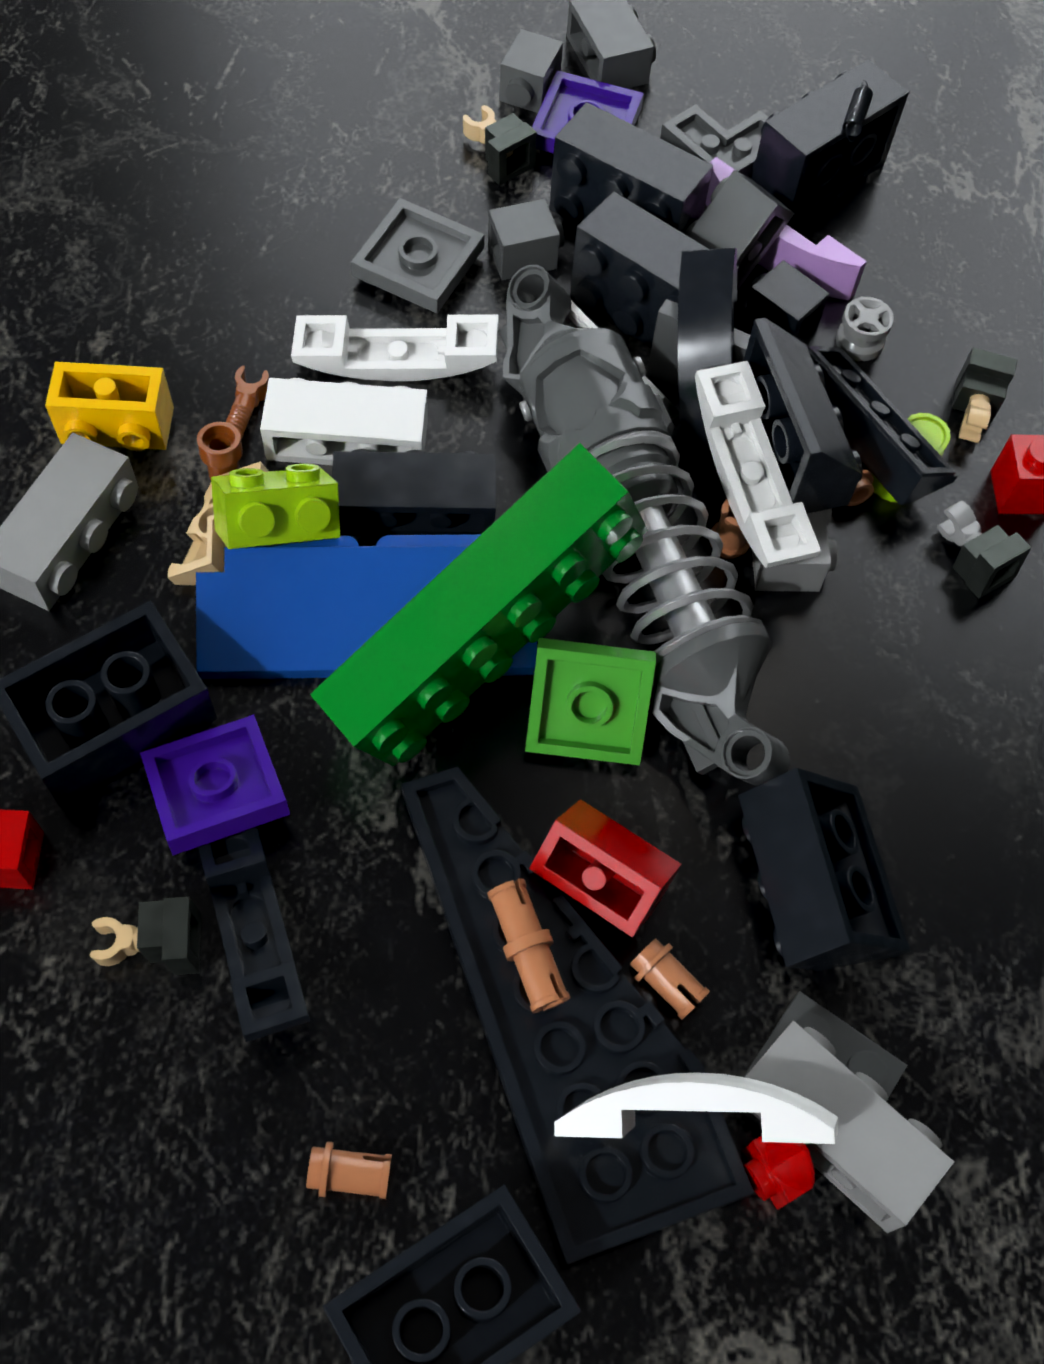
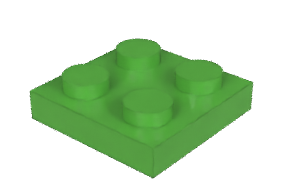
[525,638,656,766]

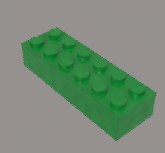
[310,443,648,767]

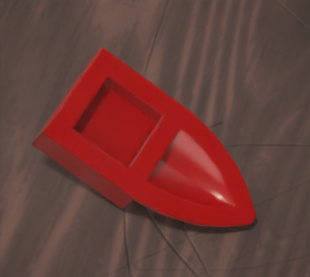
[742,1136,815,1210]

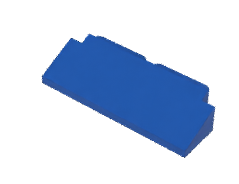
[196,534,537,679]

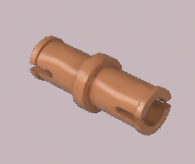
[487,878,570,1013]

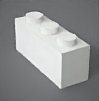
[260,378,428,466]

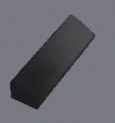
[806,346,958,505]

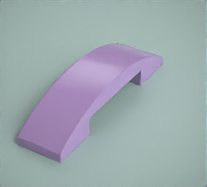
[706,157,867,300]

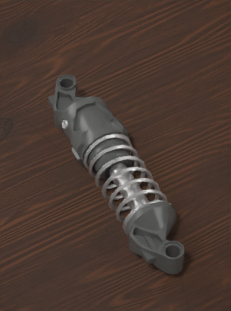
[498,264,790,786]

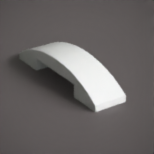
[291,314,499,381]
[695,361,821,568]
[554,1073,839,1144]

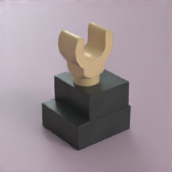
[463,105,537,186]
[952,347,1018,443]
[90,897,201,975]

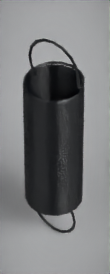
[842,80,873,143]

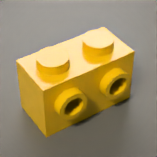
[45,362,174,451]

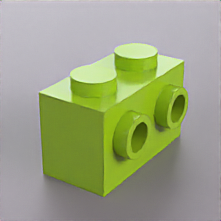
[211,463,340,549]

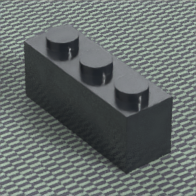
[332,449,496,536]

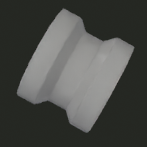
[835,297,894,361]

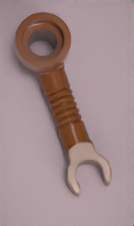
[197,365,269,480]

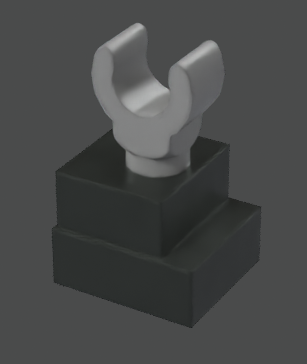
[937,500,1032,599]

